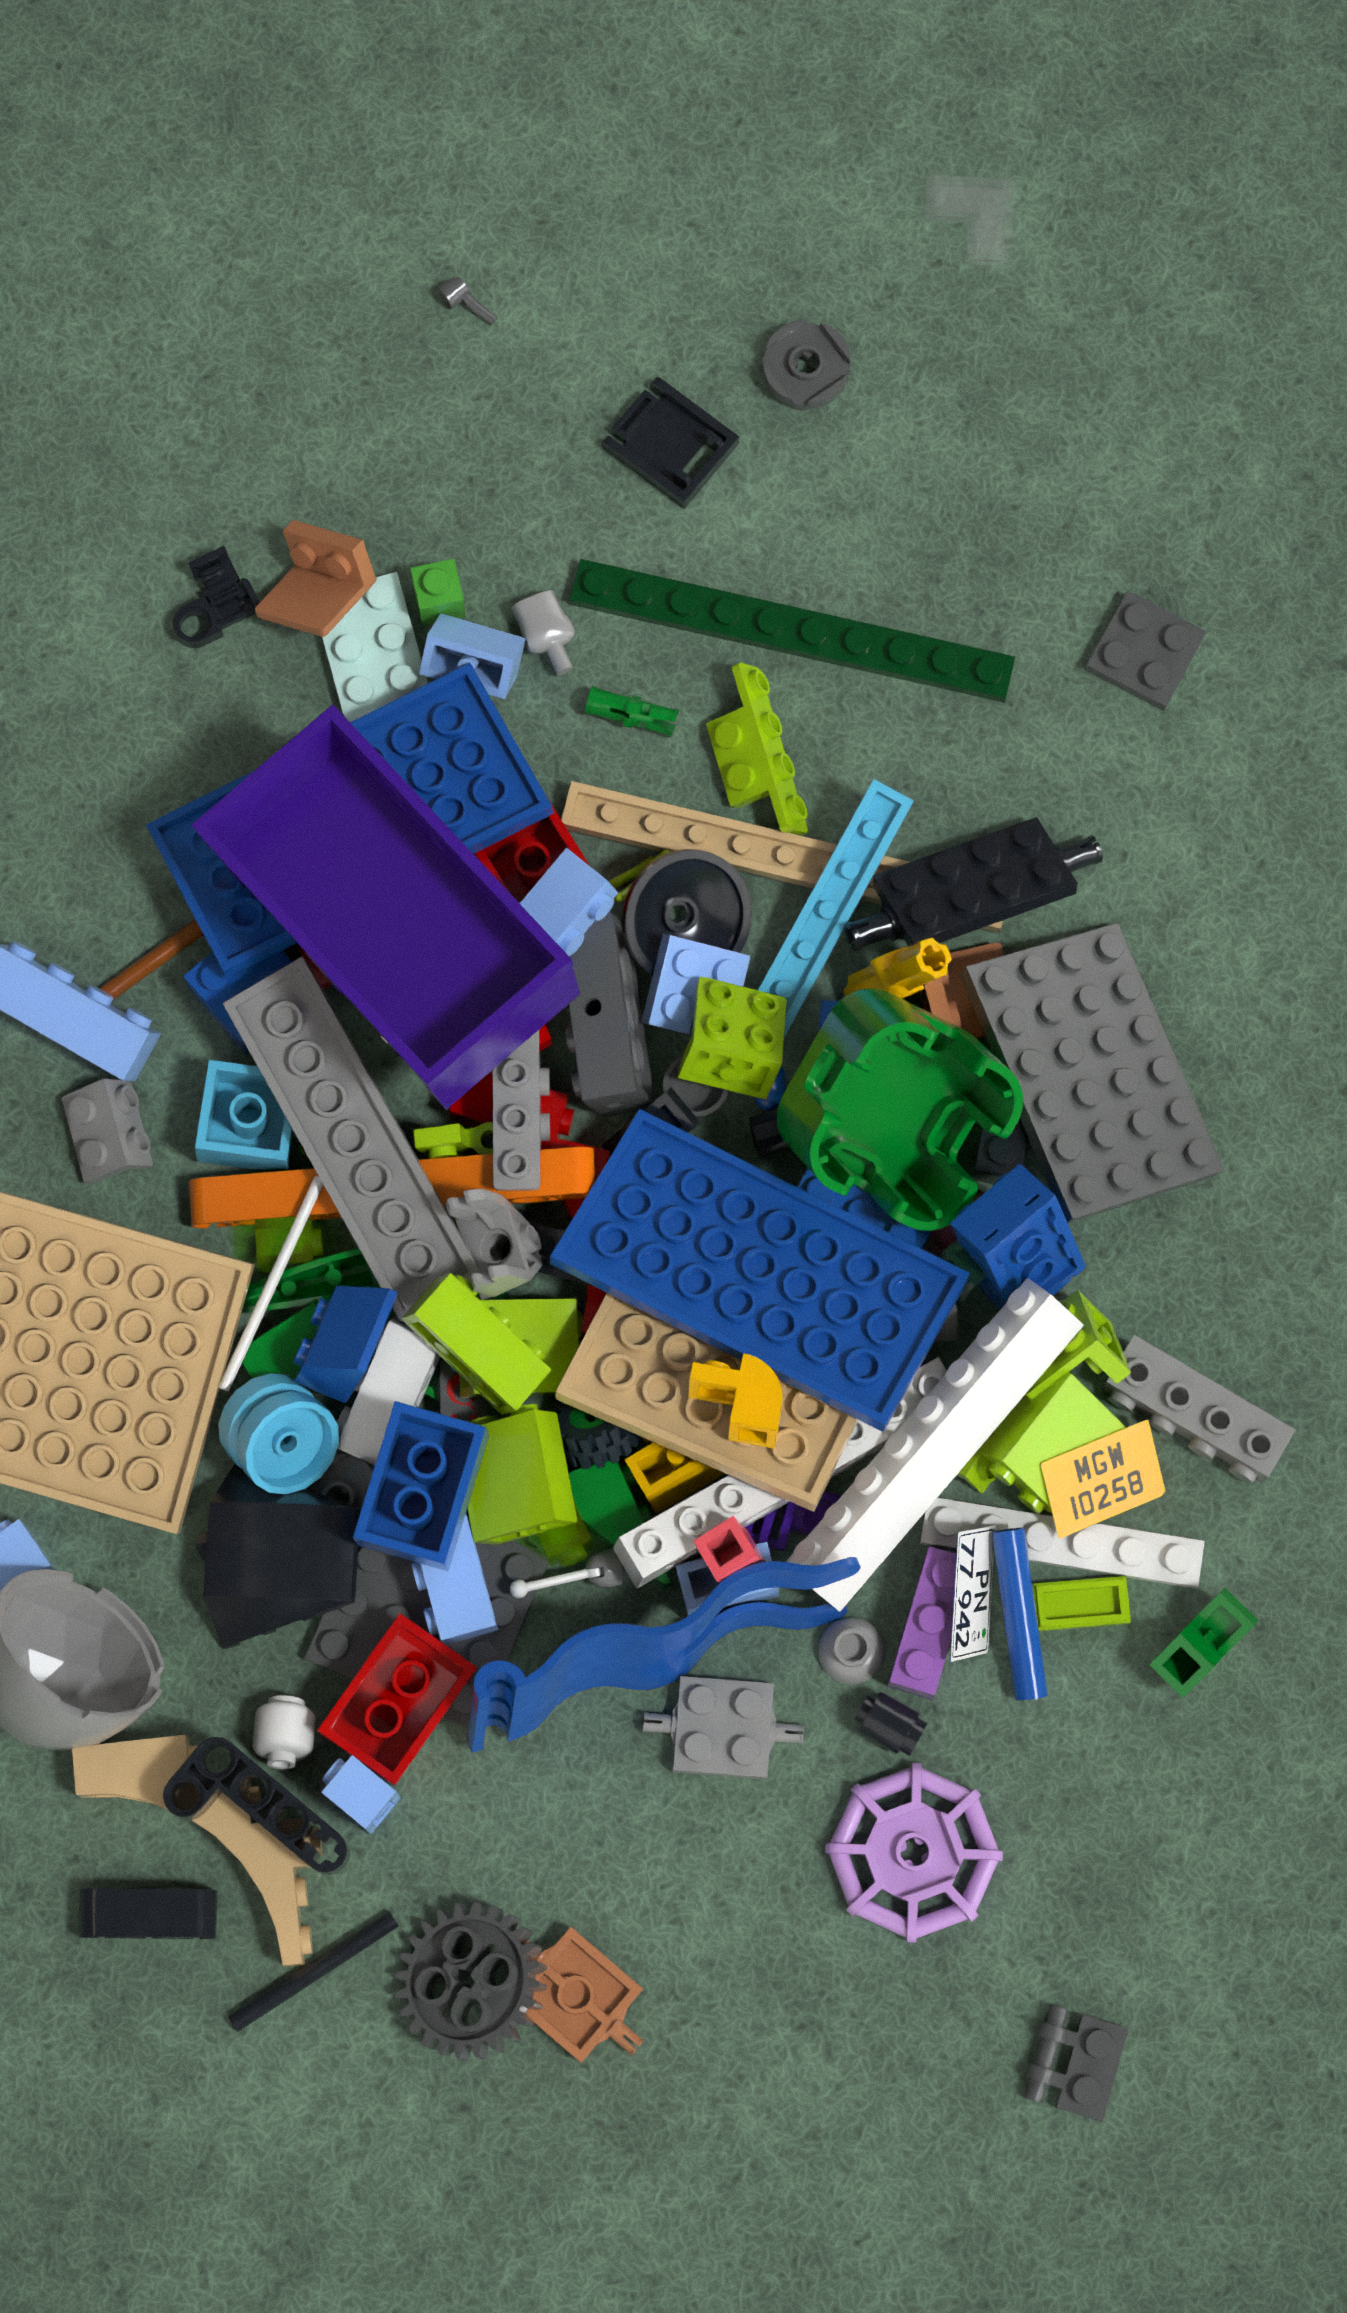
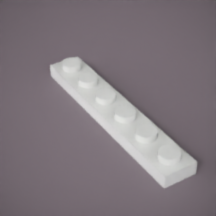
[920,1498,1205,1589]

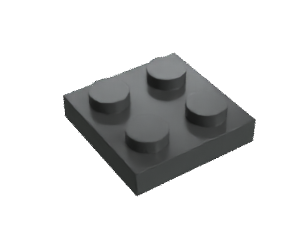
[1085,590,1207,711]

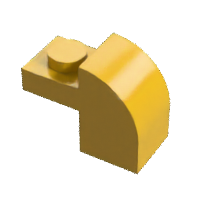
[688,1353,783,1448]

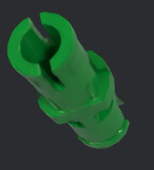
[585,686,679,737]

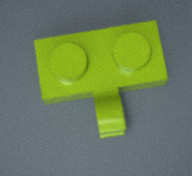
[414,1122,493,1159]

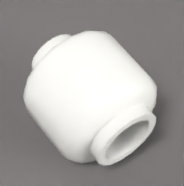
[252,1695,316,1769]

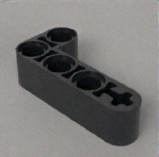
[163,1737,350,1875]

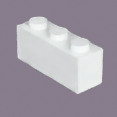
[337,1316,441,1465]

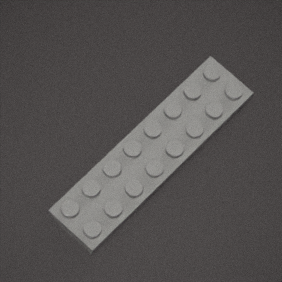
[223,957,482,1323]

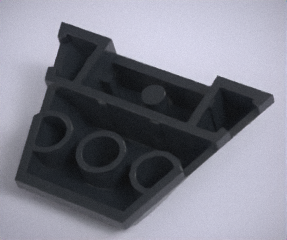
[203,1464,361,1649]

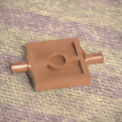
[526,1927,644,2063]

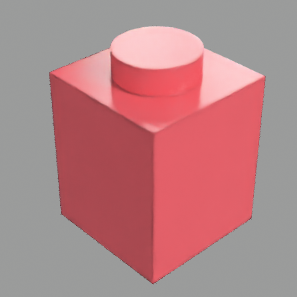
[693,1516,766,1583]

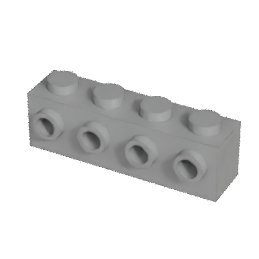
[1102,1335,1296,1484]

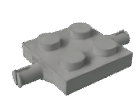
[643,1676,804,1780]

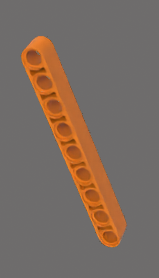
[189,1147,595,1229]

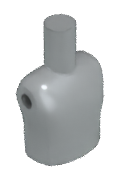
[511,590,575,676]

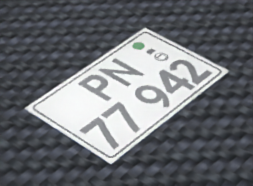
[950,1525,996,1662]

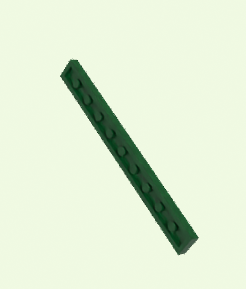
[570,559,1015,703]

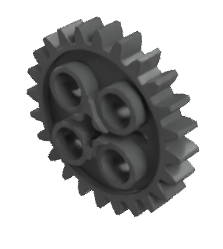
[394,1902,547,2061]

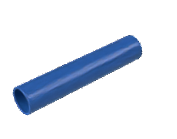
[992,1527,1048,1700]

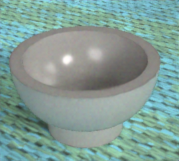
[818,1617,885,1685]

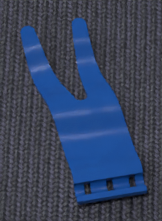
[467,1557,861,1753]

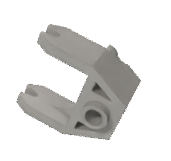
[446,1189,543,1300]

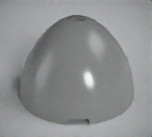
[0,1569,164,1750]

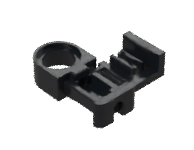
[173,546,261,648]

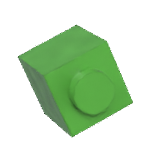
[410,559,466,627]

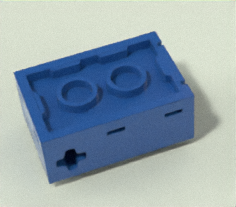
[950,1164,1086,1310]

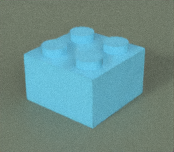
[195,1060,295,1172]

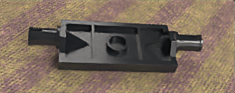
[844,817,1103,951]

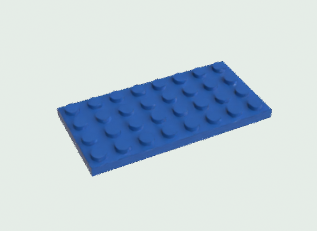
[146,663,554,978]
[550,1109,970,1432]

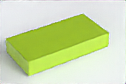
[1032,1576,1131,1631]

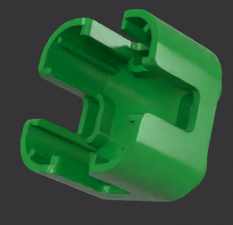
[777,989,1023,1231]

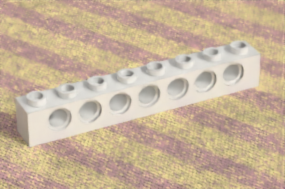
[613,1357,947,1589]

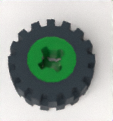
[557,1404,640,1469]

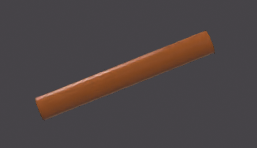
[99,919,203,1000]

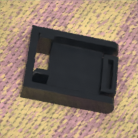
[601,377,740,509]

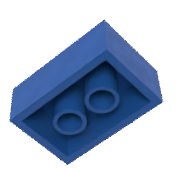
[353,1401,489,1571]

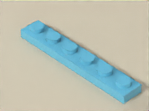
[758,779,914,1038]

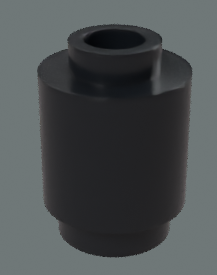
[854,1691,928,1756]

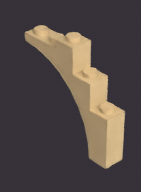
[72,1735,323,1967]

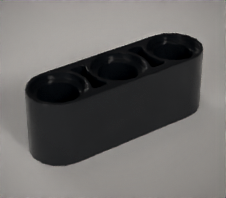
[78,1888,218,1939]

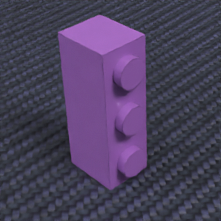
[887,1546,957,1700]

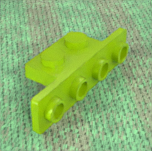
[706,662,808,836]

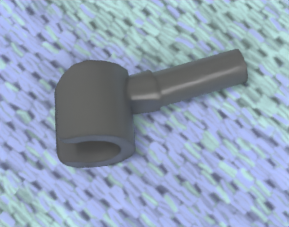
[438,277,497,326]

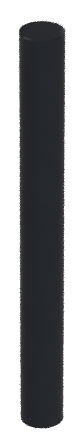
[228,1911,399,2032]

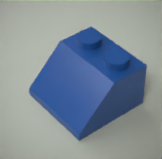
[293,1286,398,1404]

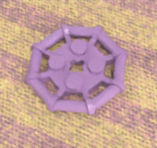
[825,1763,1003,1943]

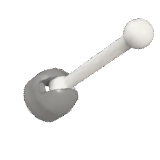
[510,1548,623,1598]

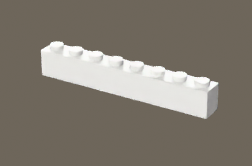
[786,1278,1084,1611]

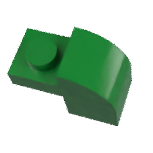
[1149,1587,1259,1698]

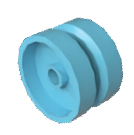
[218,1373,339,1494]

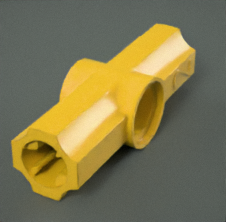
[843,937,952,999]

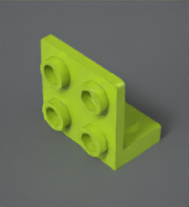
[678,977,787,1100]
[1025,1290,1131,1400]

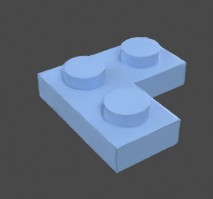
[641,934,750,1034]

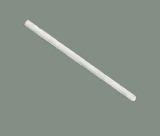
[219,1176,323,1392]

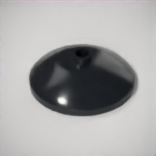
[622,849,752,976]

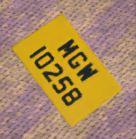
[1040,1420,1165,1538]

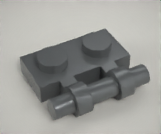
[1024,2005,1129,2122]

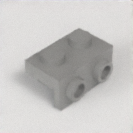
[62,1078,153,1184]

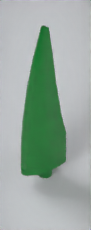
[241,1248,381,1313]

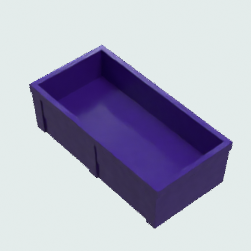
[191,704,580,1110]

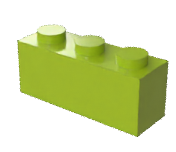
[401,1273,552,1415]

